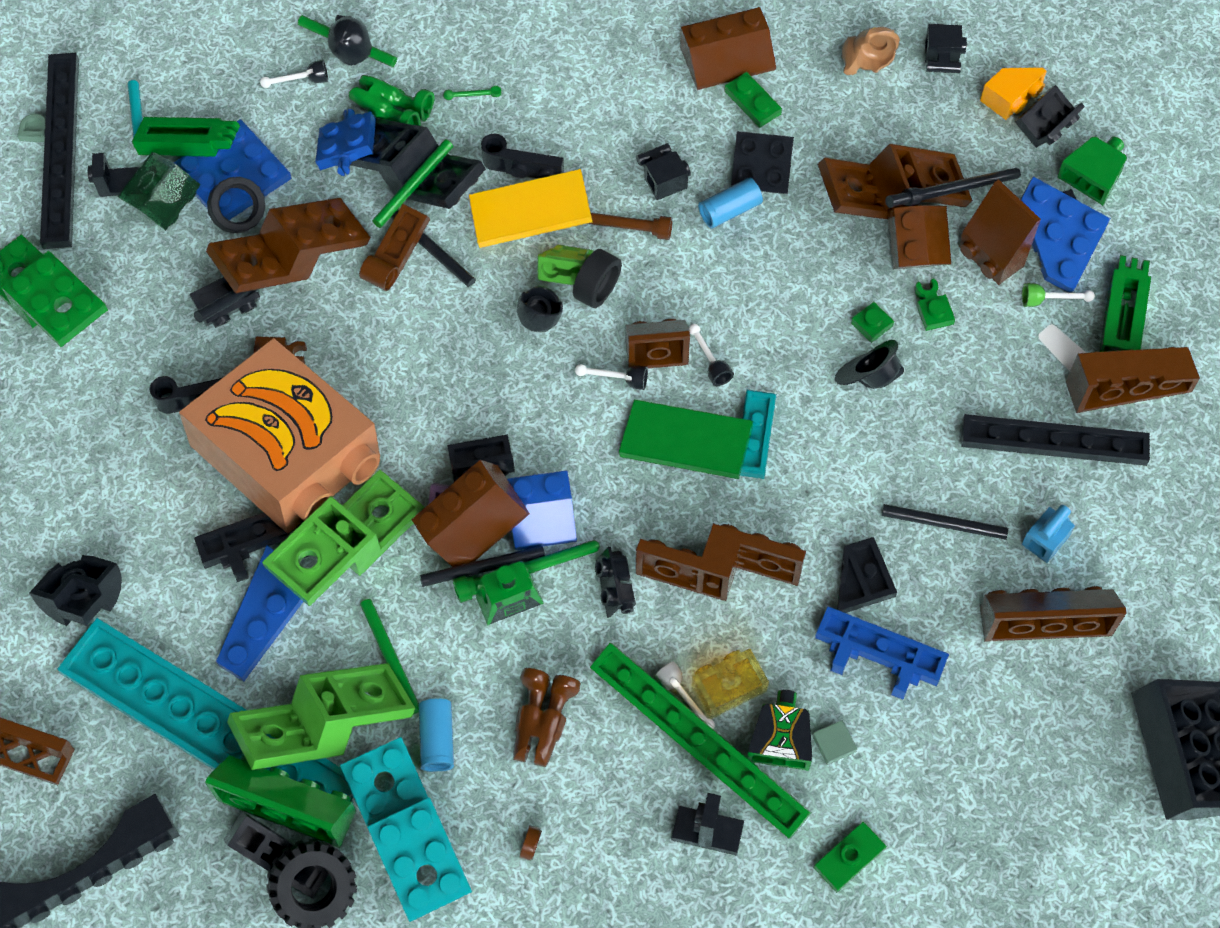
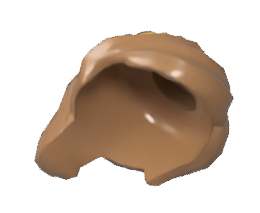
[841,27,900,75]

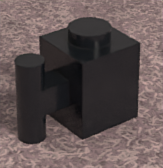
[925,24,967,74]
[636,143,691,200]

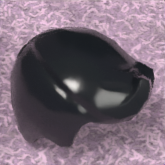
[327,15,372,66]
[517,285,563,332]

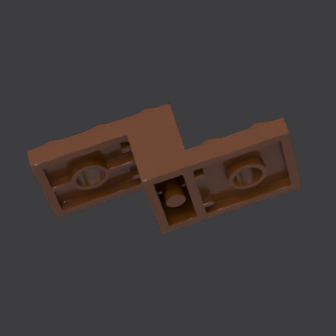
[817,144,973,220]
[206,198,371,293]
[636,523,806,601]

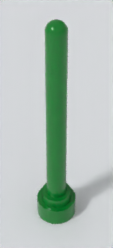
[452,540,600,603]

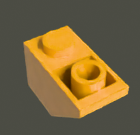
[980,68,1047,120]

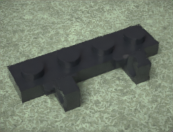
[194,512,309,582]

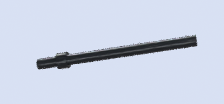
[885,167,1021,208]

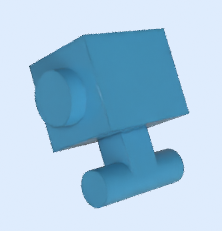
[1022,505,1075,563]

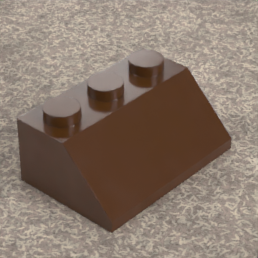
[680,7,776,90]
[411,460,530,567]

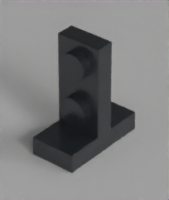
[671,793,744,856]

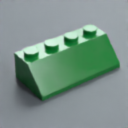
[205,755,356,848]

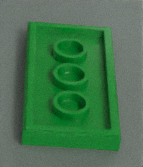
[619,399,753,479]

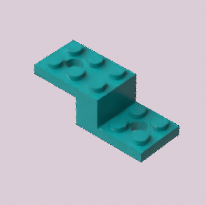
[340,737,472,922]

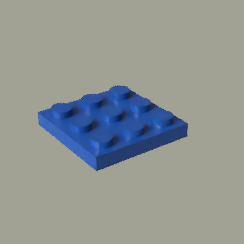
[171,119,292,220]

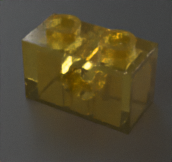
[691,648,769,719]

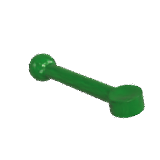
[443,86,501,100]

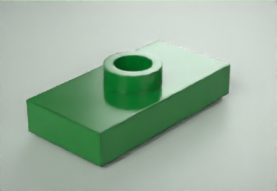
[814,822,887,893]

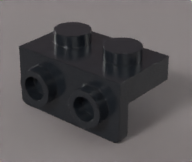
[1015,85,1085,148]
[189,277,260,328]
[447,434,515,482]

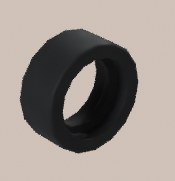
[207,176,266,233]
[572,248,622,308]

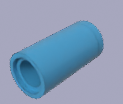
[698,178,763,229]
[419,699,454,772]

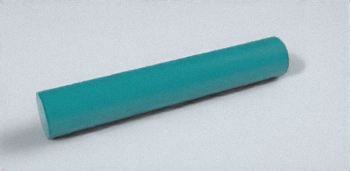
[127,80,143,138]

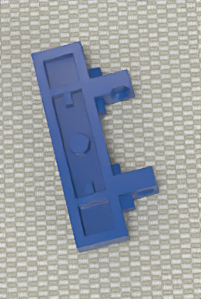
[815,606,949,700]

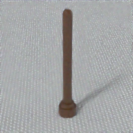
[587,213,673,240]

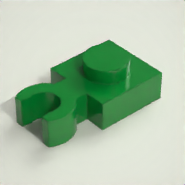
[915,278,955,331]

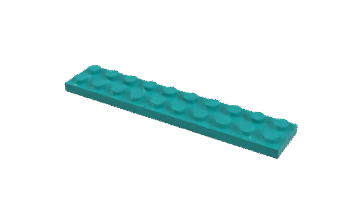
[57,618,354,801]

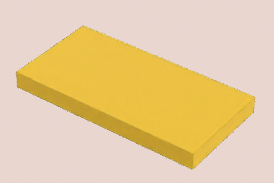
[469,169,592,248]

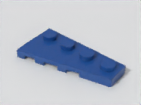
[216,546,304,682]

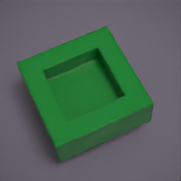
[851,302,894,343]

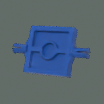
[315,109,376,176]

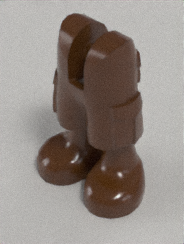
[513,668,581,767]

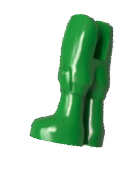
[349,75,435,126]

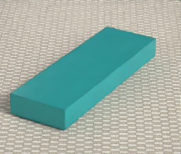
[740,390,777,479]

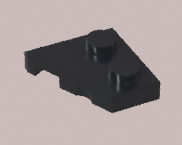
[837,537,897,613]

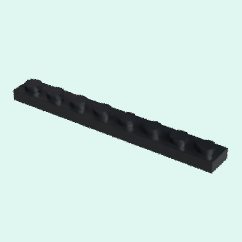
[40,52,79,249]

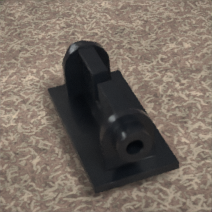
[595,547,636,618]

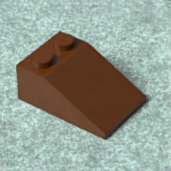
[959,179,1041,285]

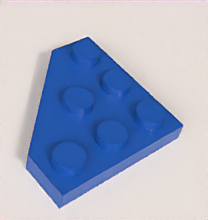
[1020,177,1111,293]

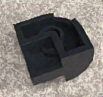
[29,555,122,626]

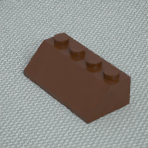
[980,586,1127,642]

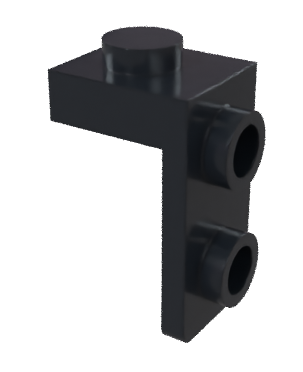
[87,153,158,197]

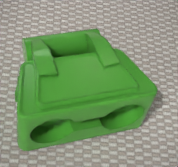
[537,245,593,285]

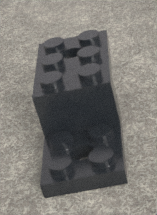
[350,118,486,209]

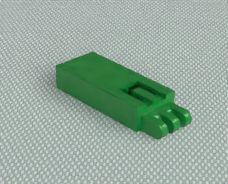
[132,117,240,157]
[1099,255,1152,352]

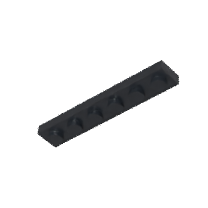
[961,414,1150,466]

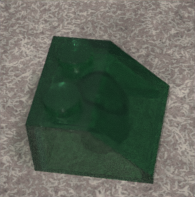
[118,151,201,231]

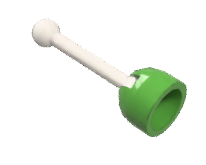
[1022,283,1095,307]

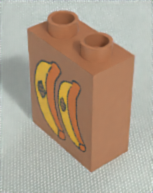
[179,338,380,534]

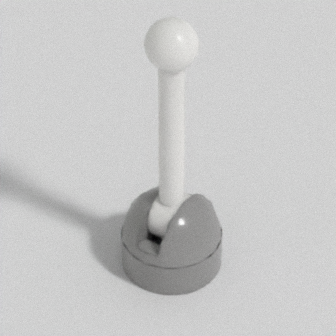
[654,661,715,729]

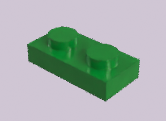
[725,72,782,128]

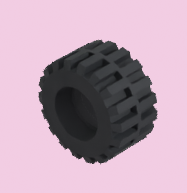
[266,839,357,928]

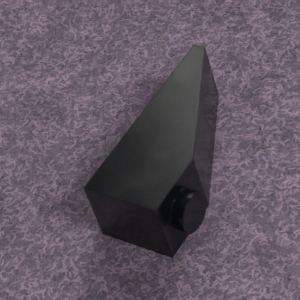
[224,811,329,899]

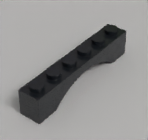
[0,794,180,928]

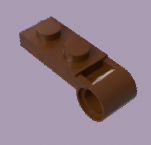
[359,204,430,291]

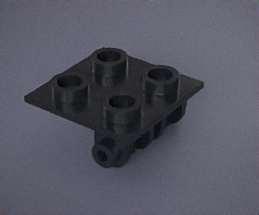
[731,131,794,194]

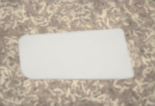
[1039,324,1086,371]

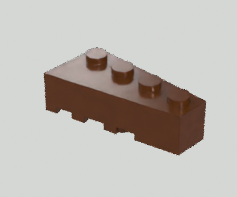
[1066,347,1200,413]

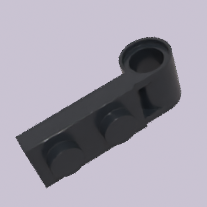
[481,133,564,179]
[149,376,222,414]

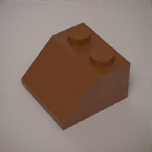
[888,205,951,270]
[625,319,690,368]

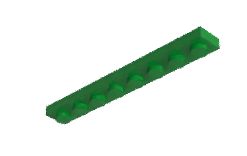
[590,643,812,839]

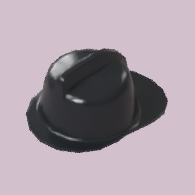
[834,340,904,389]

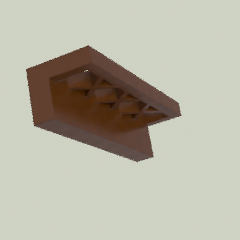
[0,717,75,786]

